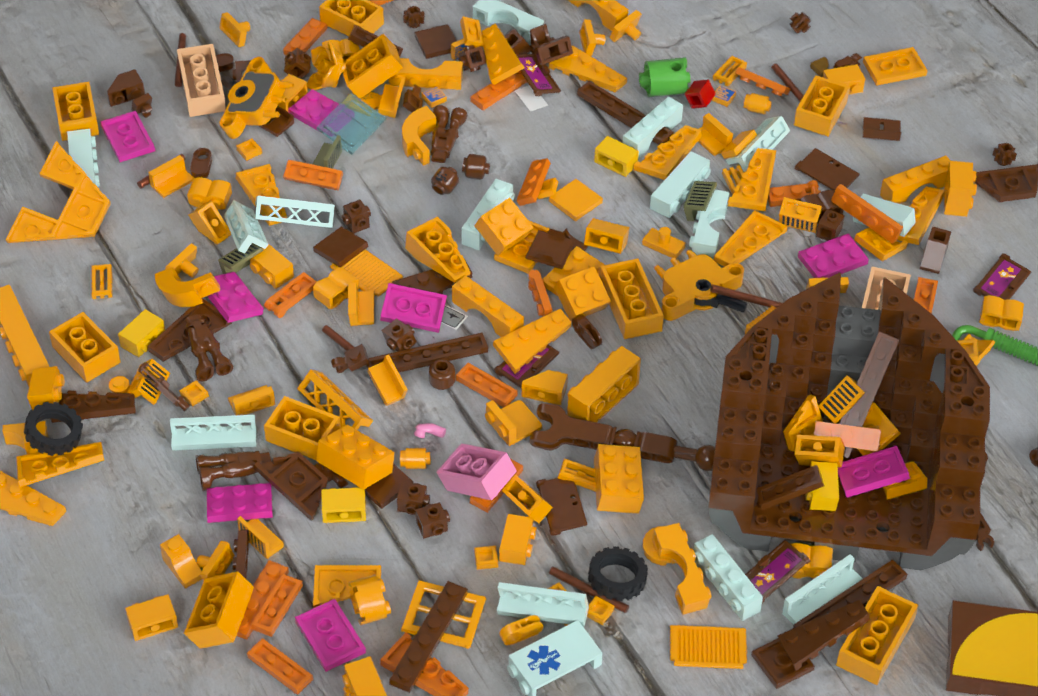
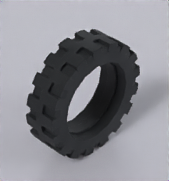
[24,402,83,456]
[588,546,648,601]

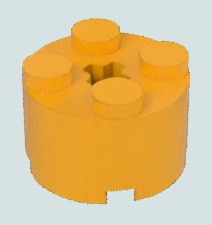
[348,575,391,625]

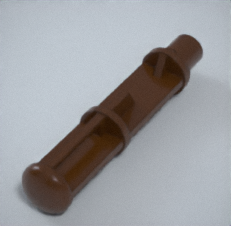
[138,362,190,412]

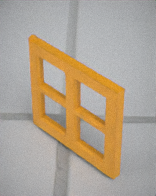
[401,580,486,649]

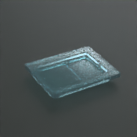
[316,93,386,155]

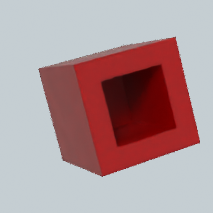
[685,79,716,109]

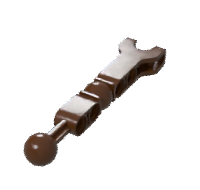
[529,403,715,471]

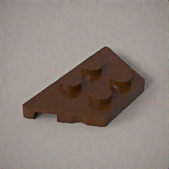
[975,164,1038,202]
[254,452,328,521]

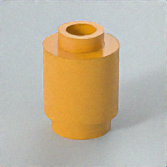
[743,93,772,115]
[400,448,431,469]

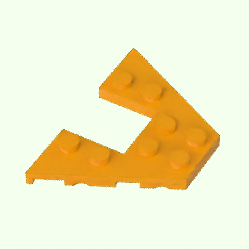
[6,141,111,243]

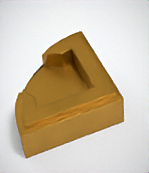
[810,57,829,77]

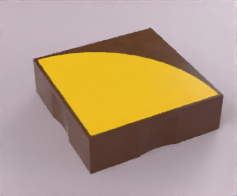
[946,600,1038,696]

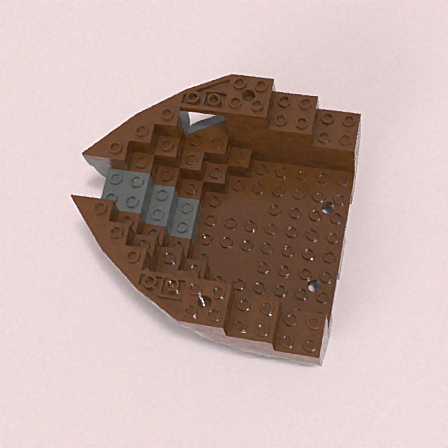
[708,273,990,570]

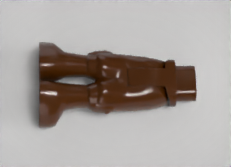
[430,105,468,163]
[185,314,234,381]
[195,451,271,491]

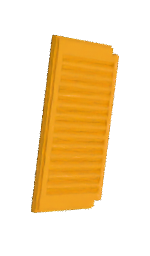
[330,249,404,296]
[670,625,747,669]

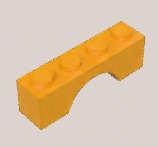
[568,0,628,31]
[388,58,463,90]
[880,155,951,204]
[452,276,524,337]
[652,523,711,615]

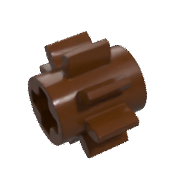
[403,6,425,28]
[789,12,811,34]
[992,143,1017,166]

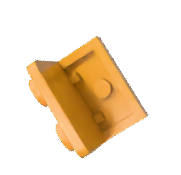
[485,400,542,446]

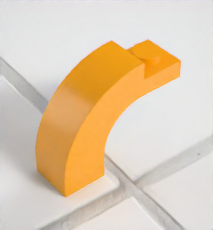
[402,106,436,166]
[155,267,220,307]

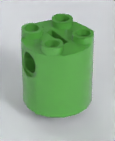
[639,57,691,97]

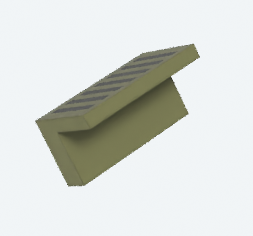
[312,135,342,169]
[683,181,717,221]
[218,243,263,274]

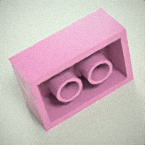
[436,443,517,500]

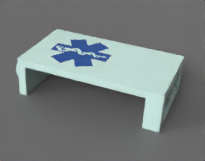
[507,620,602,696]

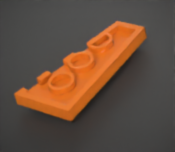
[380,632,469,696]

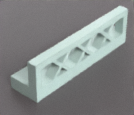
[726,115,790,172]
[255,196,335,228]
[224,200,268,253]
[170,415,257,451]
[782,555,863,625]
[497,582,589,626]

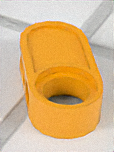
[499,615,544,645]

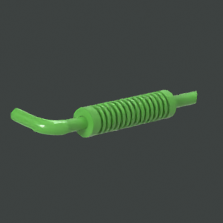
[952,325,1038,366]

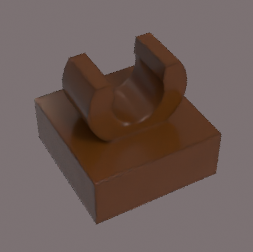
[131,93,153,118]

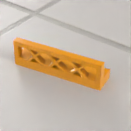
[297,369,373,430]

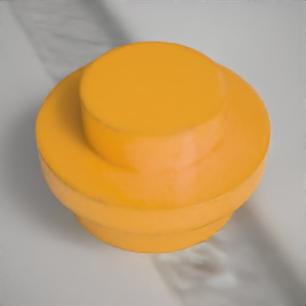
[109,376,130,393]

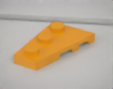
[313,565,381,608]

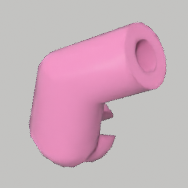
[414,423,446,439]

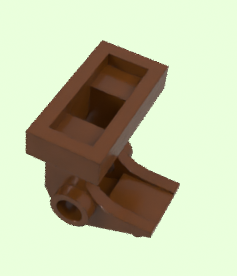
[530,24,573,65]

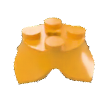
[307,41,346,90]

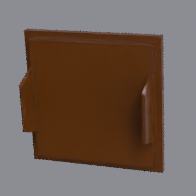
[525,228,575,269]

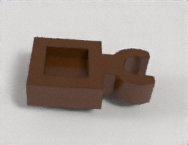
[834,53,862,68]
[976,513,994,551]

